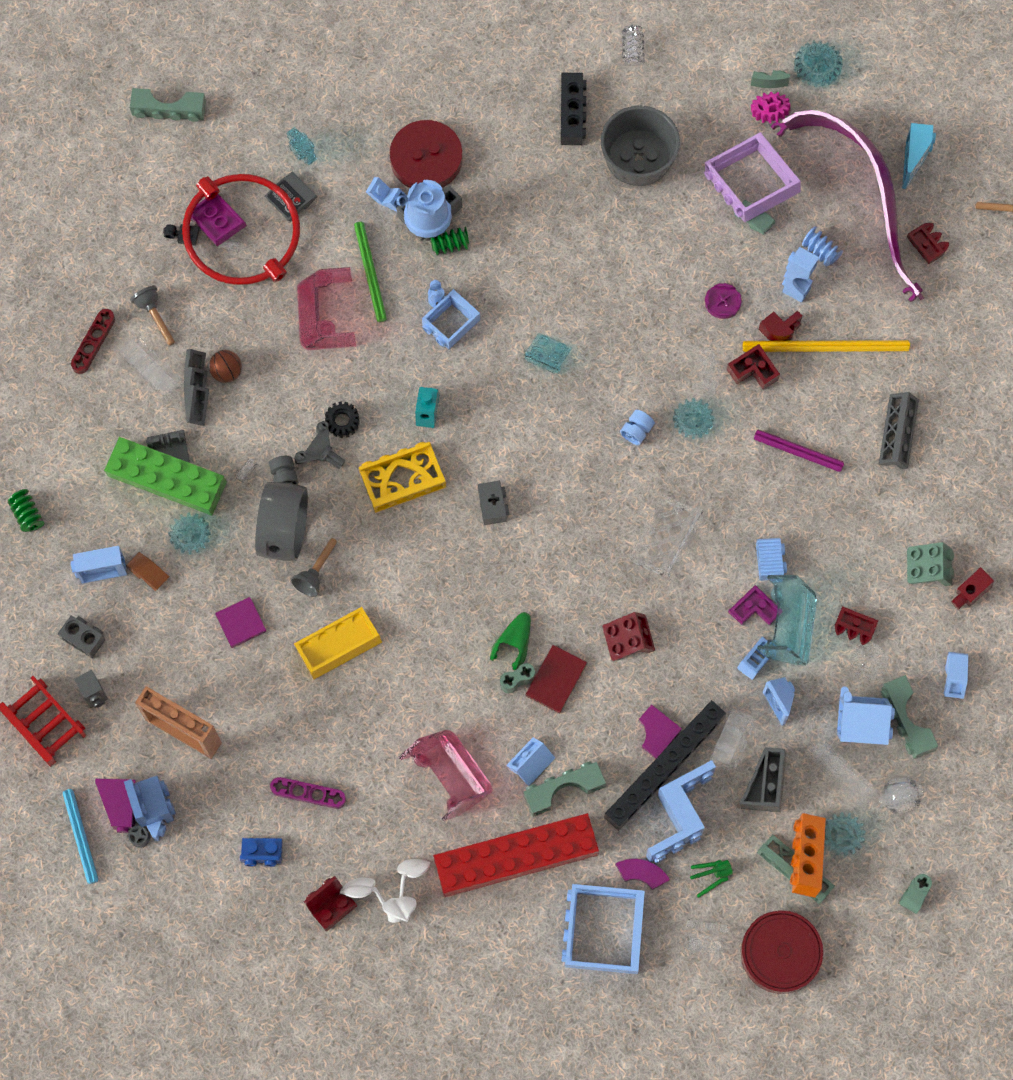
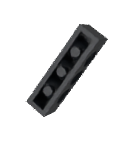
[561,72,587,145]

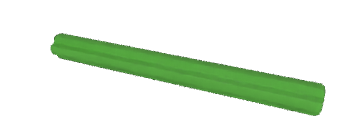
[354,221,387,322]

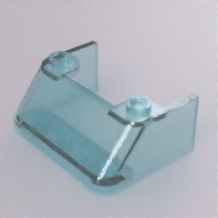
[757,575,817,666]

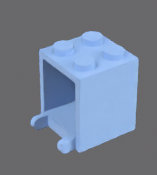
[837,686,895,745]

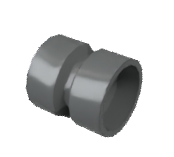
[269,455,299,484]

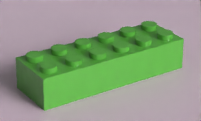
[104,437,227,516]

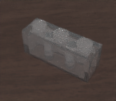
[709,707,755,774]

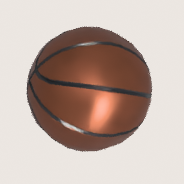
[209,350,242,383]

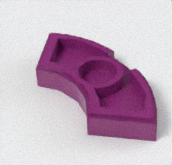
[615,859,670,890]

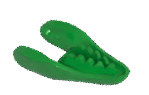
[490,612,531,671]

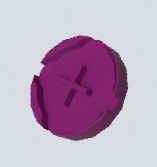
[705,283,742,319]

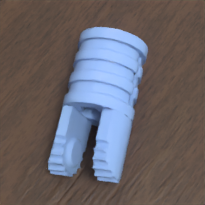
[428,280,445,308]

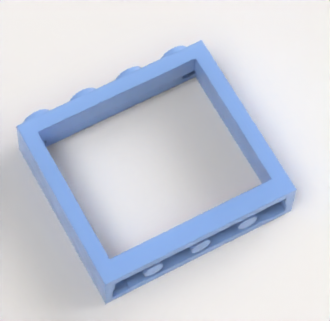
[561,884,645,974]

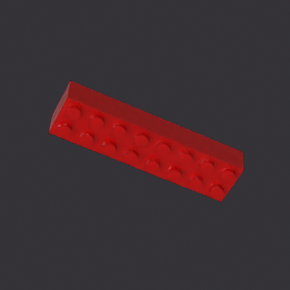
[433,813,599,898]

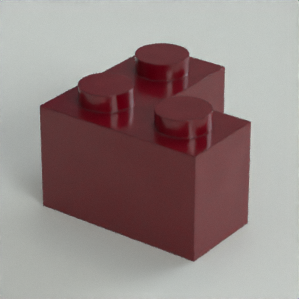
[727,344,780,390]

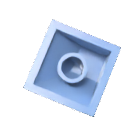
[763,677,795,726]

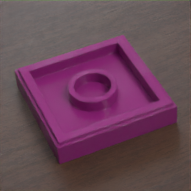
[215,597,267,648]

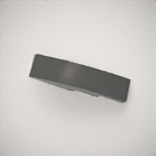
[184,349,209,426]

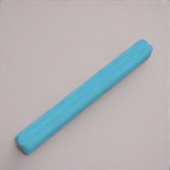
[62,789,98,884]

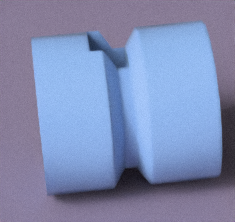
[620,409,655,445]

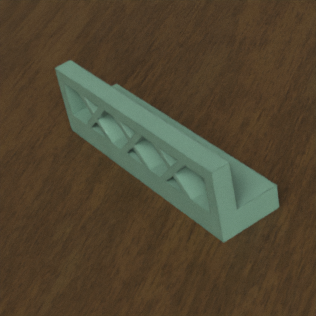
[757,834,835,905]

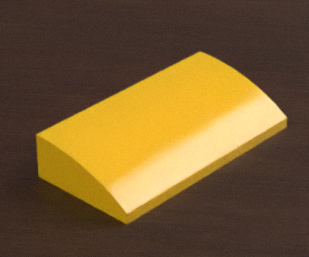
[294,607,382,679]

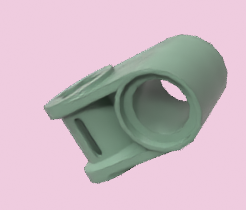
[898,874,932,914]

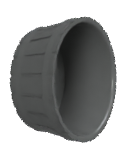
[601,105,680,186]

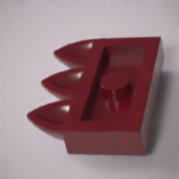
[907,223,949,264]
[835,606,879,645]

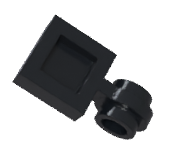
[163,224,200,246]

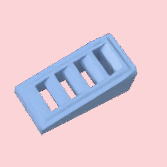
[737,637,778,680]

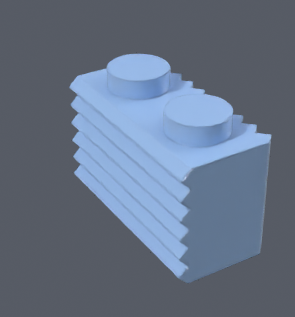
[756,538,787,581]

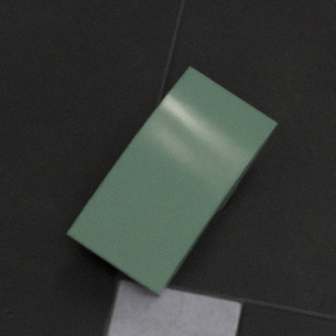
[751,70,791,88]
[733,200,775,235]

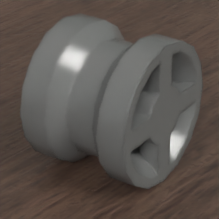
[128,825,150,848]

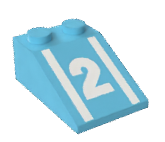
[902,123,936,189]

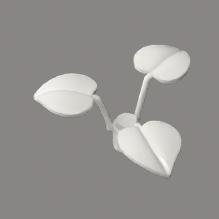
[340,859,431,923]

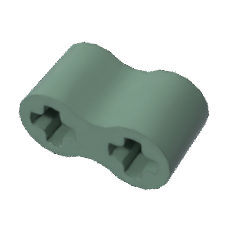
[500,663,535,694]

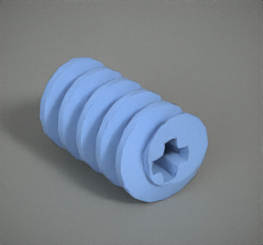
[802,226,843,267]

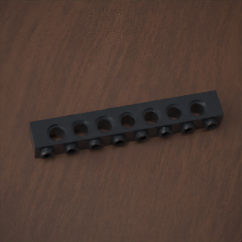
[604,700,726,831]

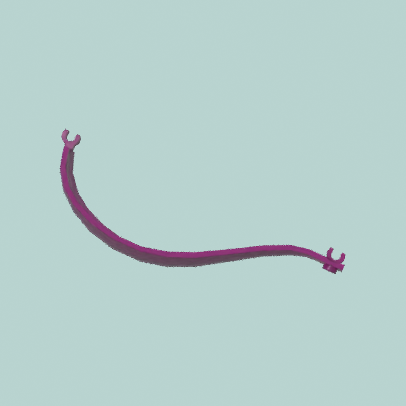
[771,110,924,302]

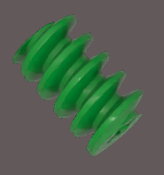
[430,226,469,256]
[8,489,45,532]

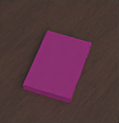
[191,194,247,247]

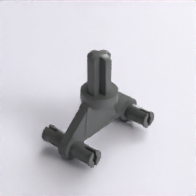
[294,421,345,469]

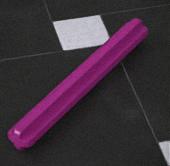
[754,429,844,472]

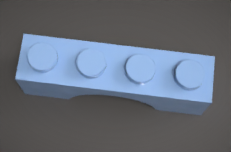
[782,247,819,303]

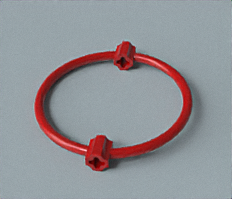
[182,174,300,285]

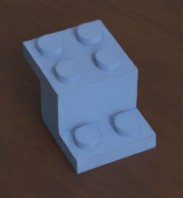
[124,776,176,827]

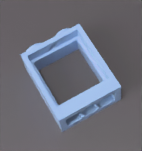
[422,289,480,349]
[71,546,127,584]

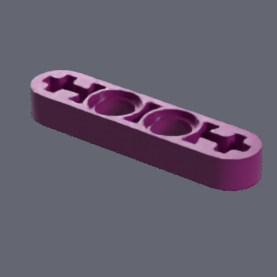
[270,777,346,809]

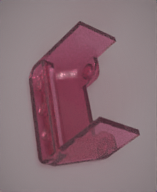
[297,267,356,350]
[399,730,492,821]

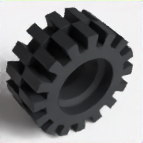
[325,401,360,438]

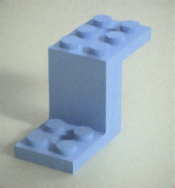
[646,760,716,863]

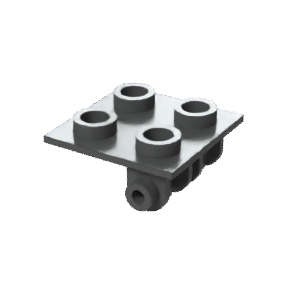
[146,430,190,463]

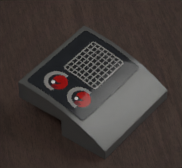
[264,172,318,222]

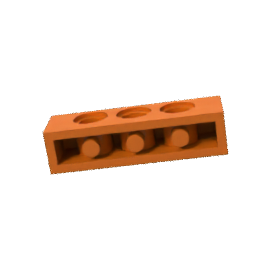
[790,813,826,898]

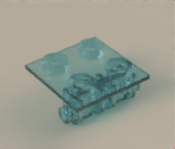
[524,333,572,374]

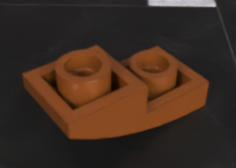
[126,552,170,591]

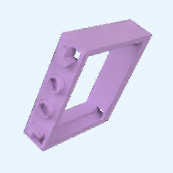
[704,132,801,222]

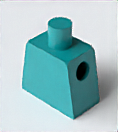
[415,387,440,428]

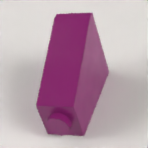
[95,778,137,833]

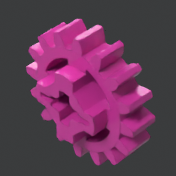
[751,92,791,124]

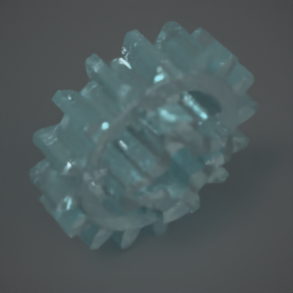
[286,127,317,165]
[673,398,714,439]
[168,512,211,555]
[824,812,866,857]

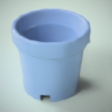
[404,180,452,238]

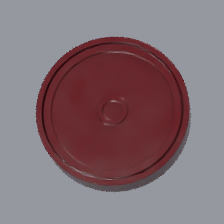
[390,120,463,188]
[741,910,823,994]

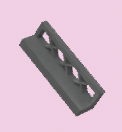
[879,392,919,469]

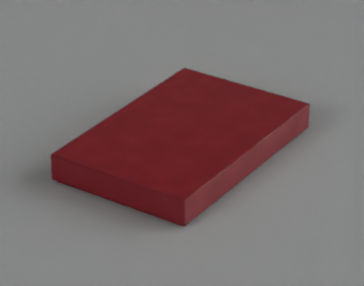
[525,645,587,714]

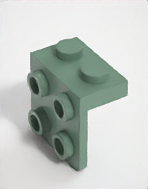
[907,542,954,586]

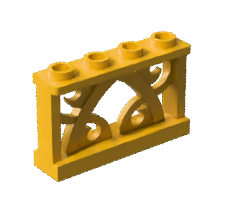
[359,442,446,513]

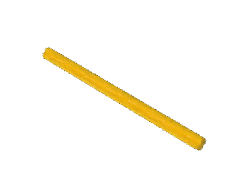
[742,340,910,352]

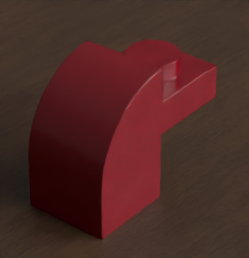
[758,311,803,341]

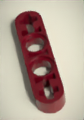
[71,309,115,374]

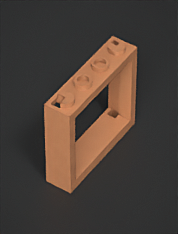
[135,686,222,759]

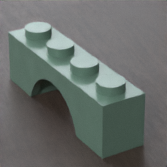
[130,88,206,122]
[881,675,938,759]
[523,761,606,817]

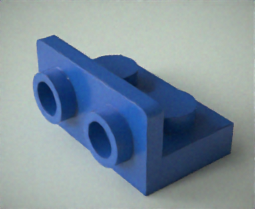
[240,838,283,867]

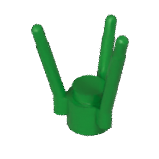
[690,860,733,898]

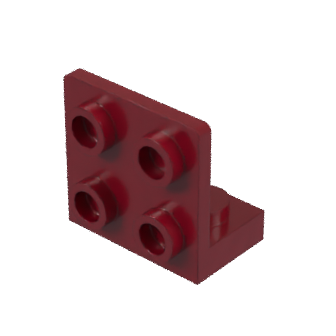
[602,612,656,661]
[304,876,357,932]

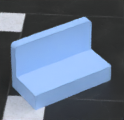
[506,737,555,786]

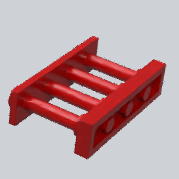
[0,676,86,767]

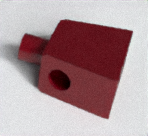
[951,567,994,610]

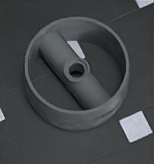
[255,482,308,561]

